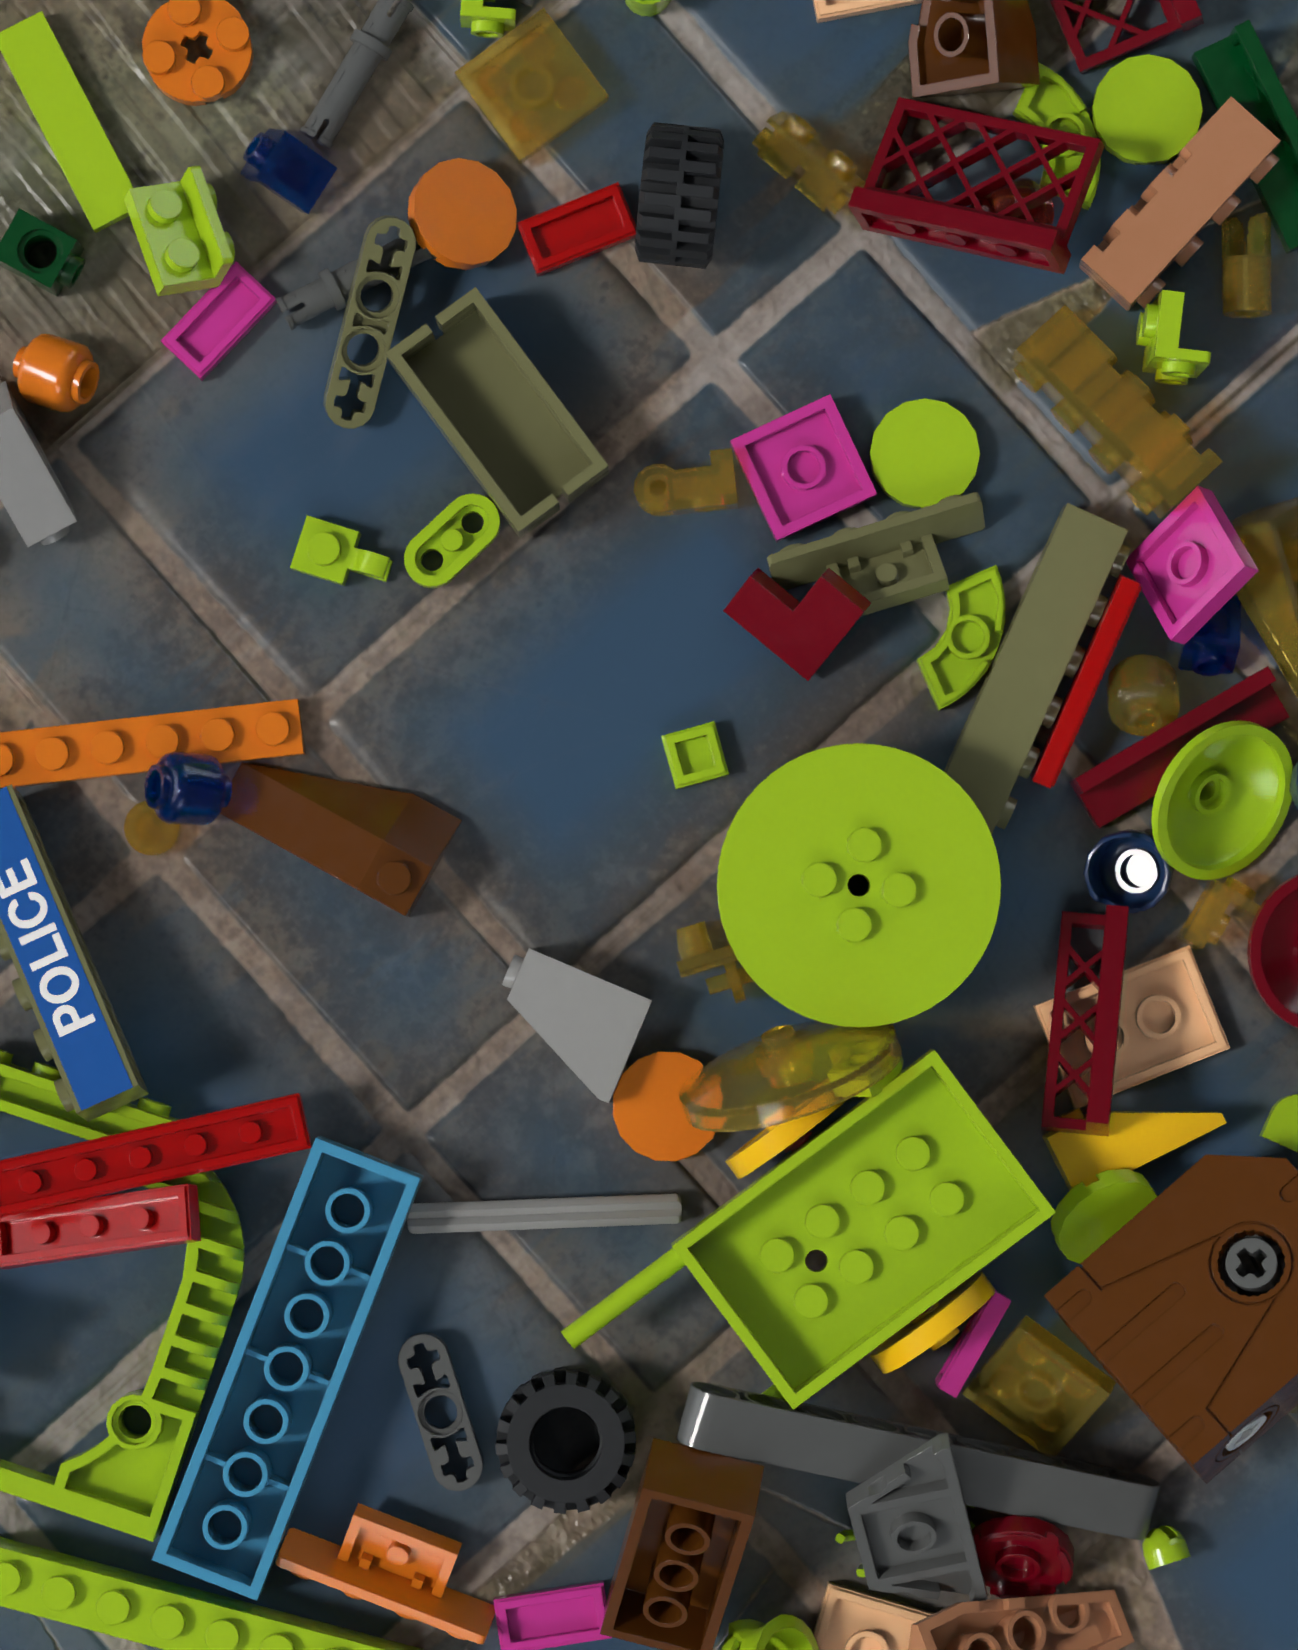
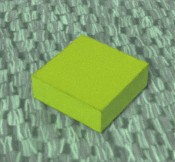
[661,721,729,790]

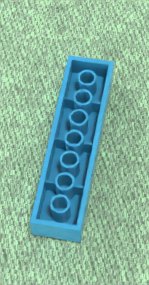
[152,1136,424,1601]

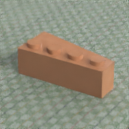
[1079,96,1281,311]

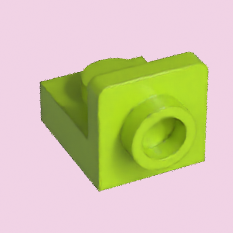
[460,0,516,38]

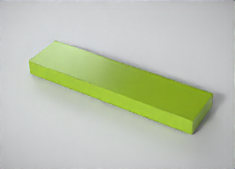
[0,11,134,233]

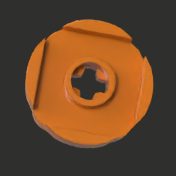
[142,0,254,106]

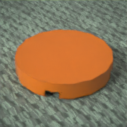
[408,158,517,270]
[613,1051,722,1161]

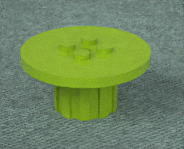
[717,743,1001,1028]

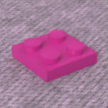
[730,394,877,543]
[1126,486,1259,645]

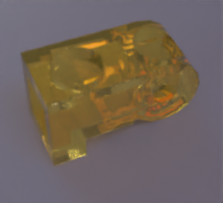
[634,448,738,516]

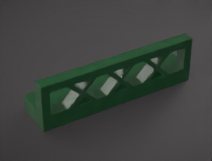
[1191,20,1298,254]

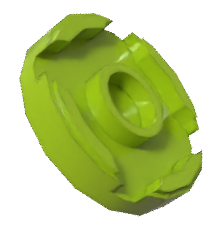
[1092,54,1203,166]
[869,398,980,509]
[1051,1169,1157,1264]

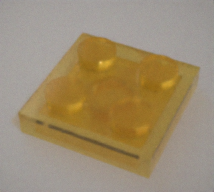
[454,7,609,165]
[962,1315,1117,1456]

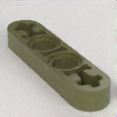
[323,215,416,429]

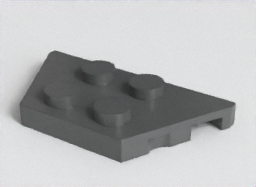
[845,1432,988,1601]

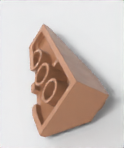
[908,1589,1134,1650]

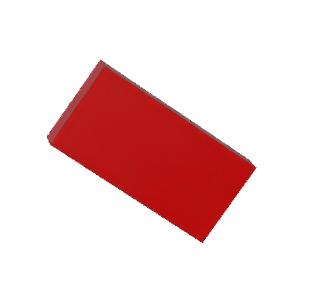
[516,182,636,277]

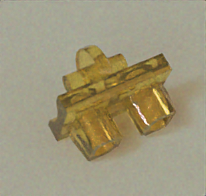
[676,921,753,1004]

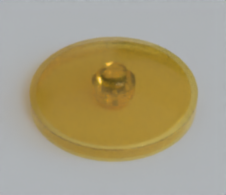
[679,1020,902,1132]

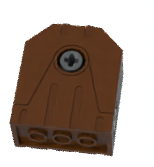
[1044,1154,1298,1484]

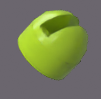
[1142,1525,1191,1570]

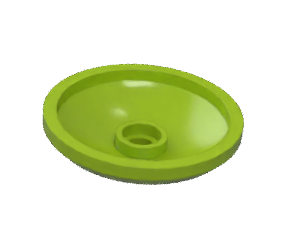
[1151,720,1293,880]

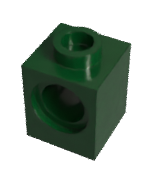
[0,208,86,297]

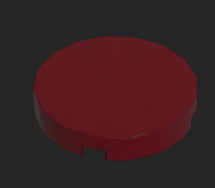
[972,1515,1074,1599]

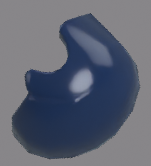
[1083,829,1174,914]

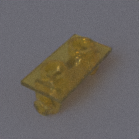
[752,111,865,215]

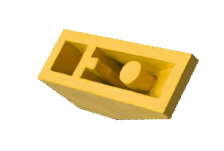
[1042,1107,1227,1191]

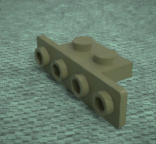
[767,492,985,616]

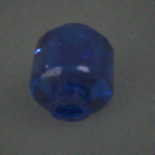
[144,751,232,826]

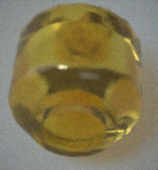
[1106,654,1181,736]

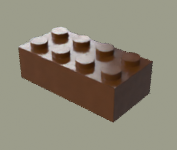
[600,1438,764,1650]

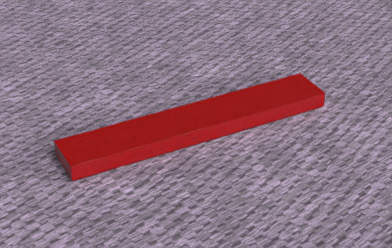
[0,1092,312,1218]

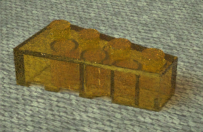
[1012,305,1223,519]

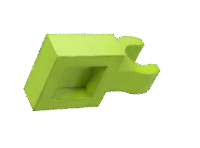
[290,515,393,586]

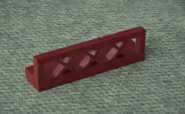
[1069,666,1290,829]
[1041,905,1129,1137]

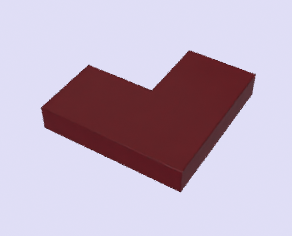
[723,568,871,681]

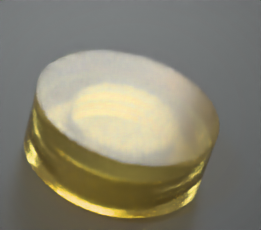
[124,800,181,856]

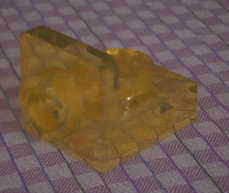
[1176,877,1260,949]

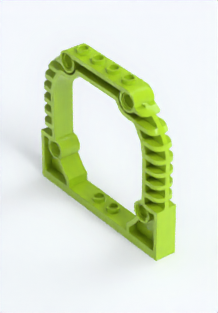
[0,1049,245,1542]

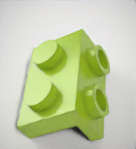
[1136,290,1211,385]

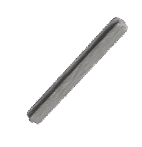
[407,1193,682,1234]

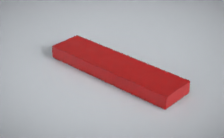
[1031,574,1142,789]
[0,1184,201,1270]

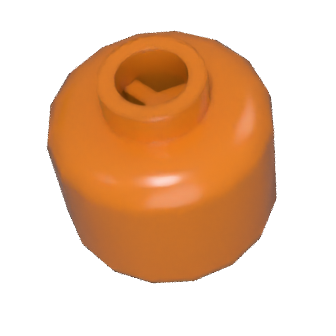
[13,334,100,412]

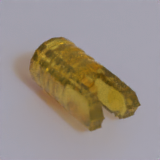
[1222,212,1272,318]

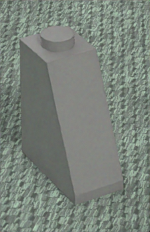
[0,381,77,547]
[502,948,652,1104]

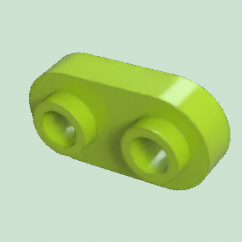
[404,493,501,588]

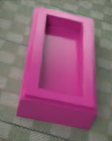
[161,261,277,381]
[935,1290,1012,1398]
[493,1580,612,1650]

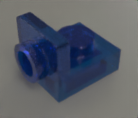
[240,128,337,214]
[1178,589,1242,676]

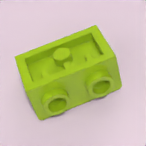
[124,165,235,296]

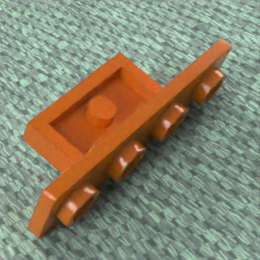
[275,1503,495,1645]

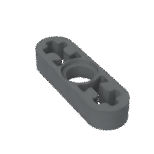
[398,1332,484,1491]

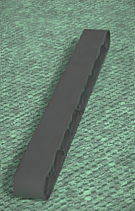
[677,1382,1161,1540]

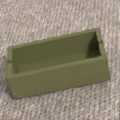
[386,287,609,539]

